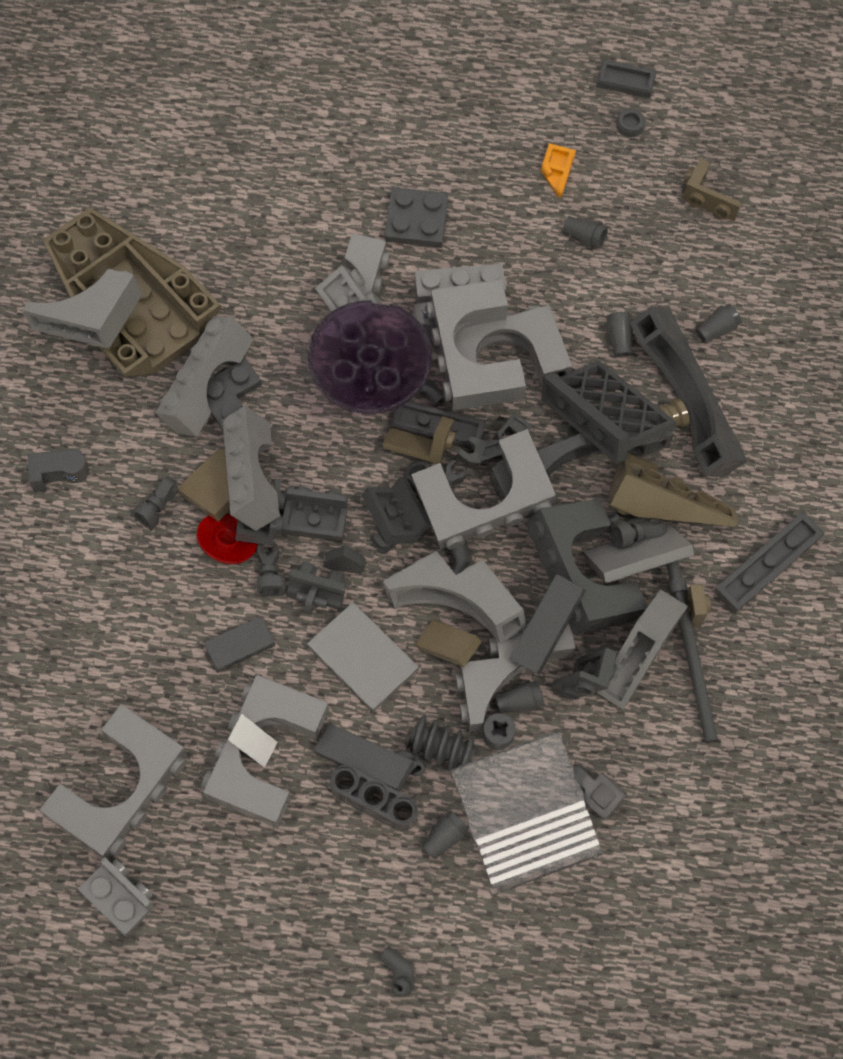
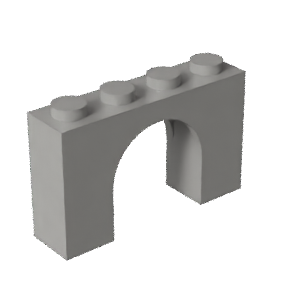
[426,279,526,411]
[435,305,572,386]
[411,429,556,550]
[201,675,329,829]
[39,704,187,860]

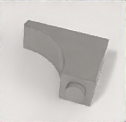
[22,269,142,349]
[596,590,688,709]

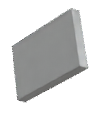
[583,524,694,583]
[307,602,419,713]

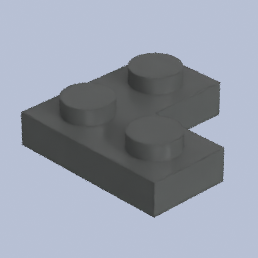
[207,358,262,431]

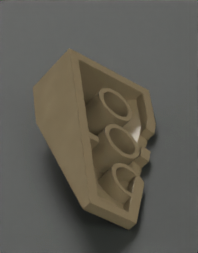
[609,452,738,527]

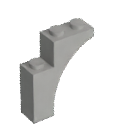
[383,551,527,643]
[455,623,575,732]

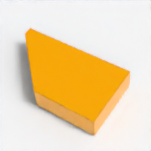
[541,143,576,198]

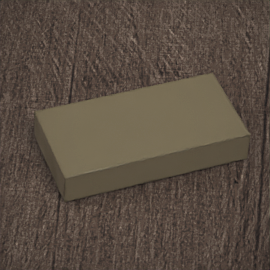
[415,620,481,667]

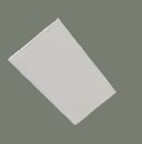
[228,714,278,768]

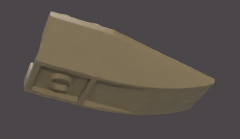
[43,207,221,377]

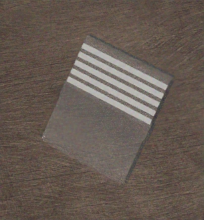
[451,731,602,895]

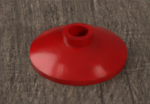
[196,513,258,564]

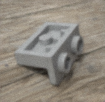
[315,265,385,335]
[78,857,155,937]

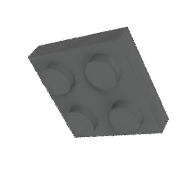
[385,187,449,248]

